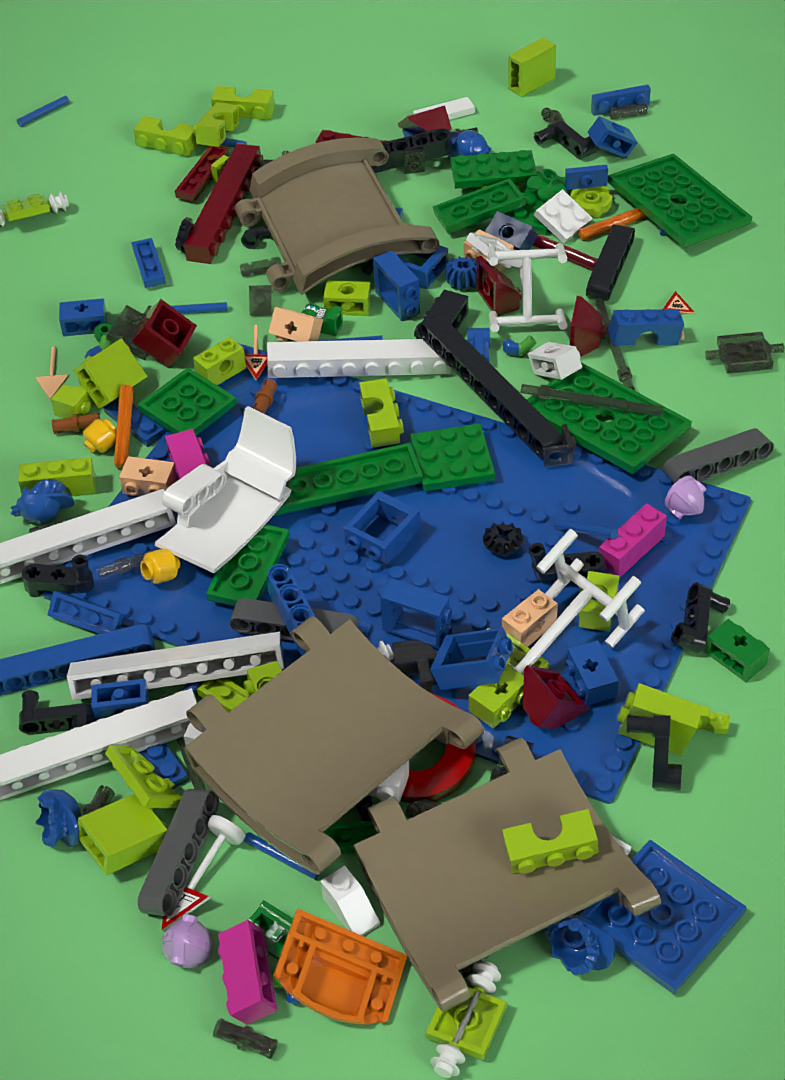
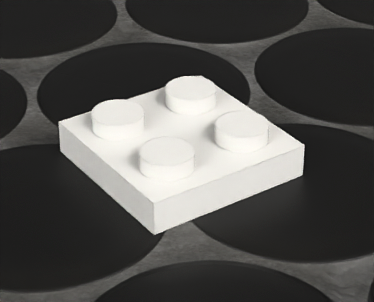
[534,189,592,244]
[466,232,522,268]

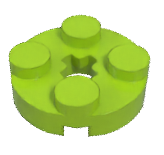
[570,186,612,219]

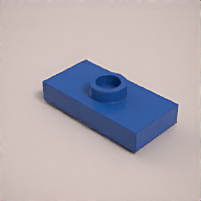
[565,164,608,190]

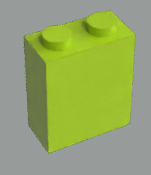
[508,37,556,97]
[73,338,147,409]
[617,683,703,756]
[78,794,168,875]

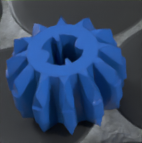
[445,255,477,291]

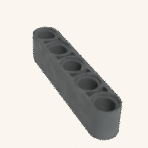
[662,428,774,484]
[229,598,359,641]
[137,789,219,916]

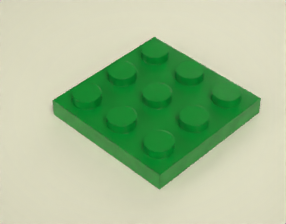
[137,367,237,436]
[410,423,495,492]

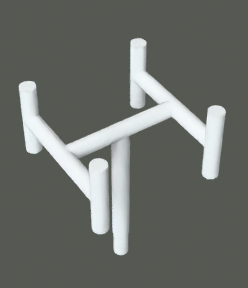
[487,243,567,332]
[514,529,645,675]

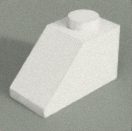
[320,866,380,936]

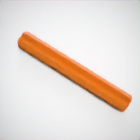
[578,208,647,241]
[114,385,133,469]

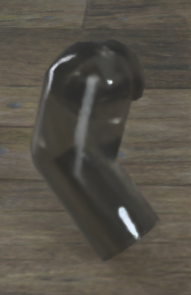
[541,107,565,123]
[405,798,442,818]

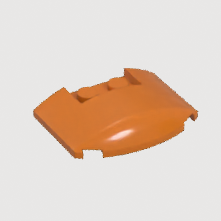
[273,908,408,1025]

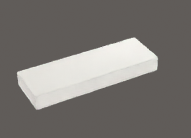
[413,97,475,120]

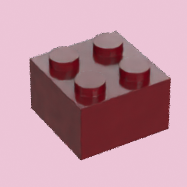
[132,299,197,368]

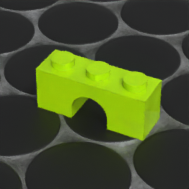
[211,86,275,120]
[193,102,240,147]
[133,116,199,157]
[51,355,95,418]
[359,378,404,448]
[18,457,96,497]
[502,809,599,874]

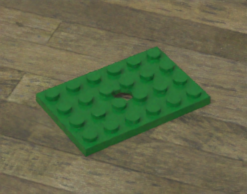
[607,153,752,248]
[527,362,692,474]

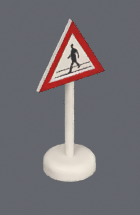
[161,815,246,932]

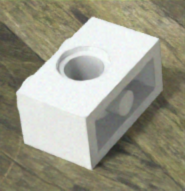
[528,342,582,380]

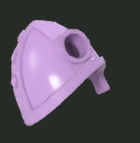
[665,476,707,520]
[162,914,213,968]

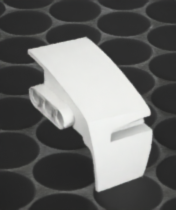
[155,406,296,573]

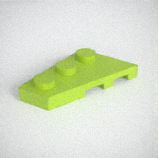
[105,745,182,809]

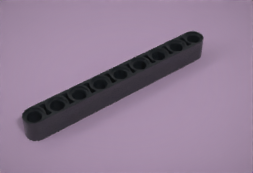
[418,314,563,457]

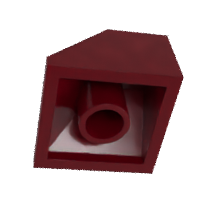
[398,105,452,134]
[477,256,522,316]
[570,296,606,357]
[523,665,589,729]

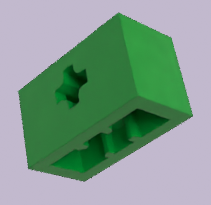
[705,619,770,683]

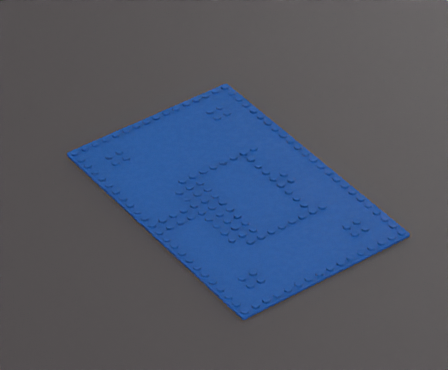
[43,343,751,804]

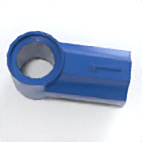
[467,328,490,362]

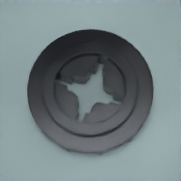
[175,217,194,251]
[483,521,523,555]

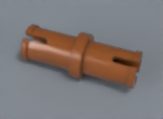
[253,379,277,414]
[52,413,100,434]

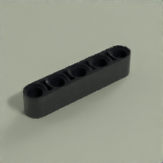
[371,128,454,173]
[586,224,635,301]

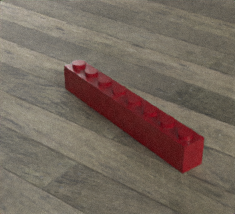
[184,143,264,264]

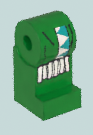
[301,303,343,336]

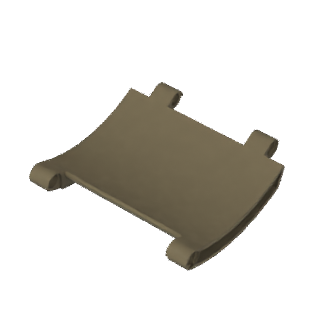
[235,138,440,295]
[184,616,484,875]
[354,737,661,1012]

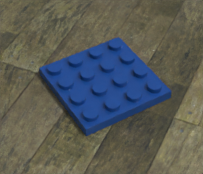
[580,840,746,995]

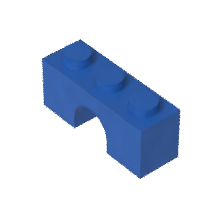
[608,309,684,346]

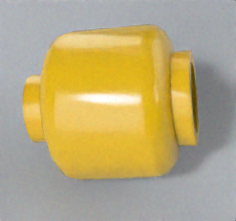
[83,419,117,454]
[140,549,180,584]

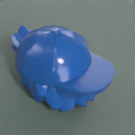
[448,130,491,160]
[11,479,75,524]
[35,788,81,847]
[543,914,615,975]

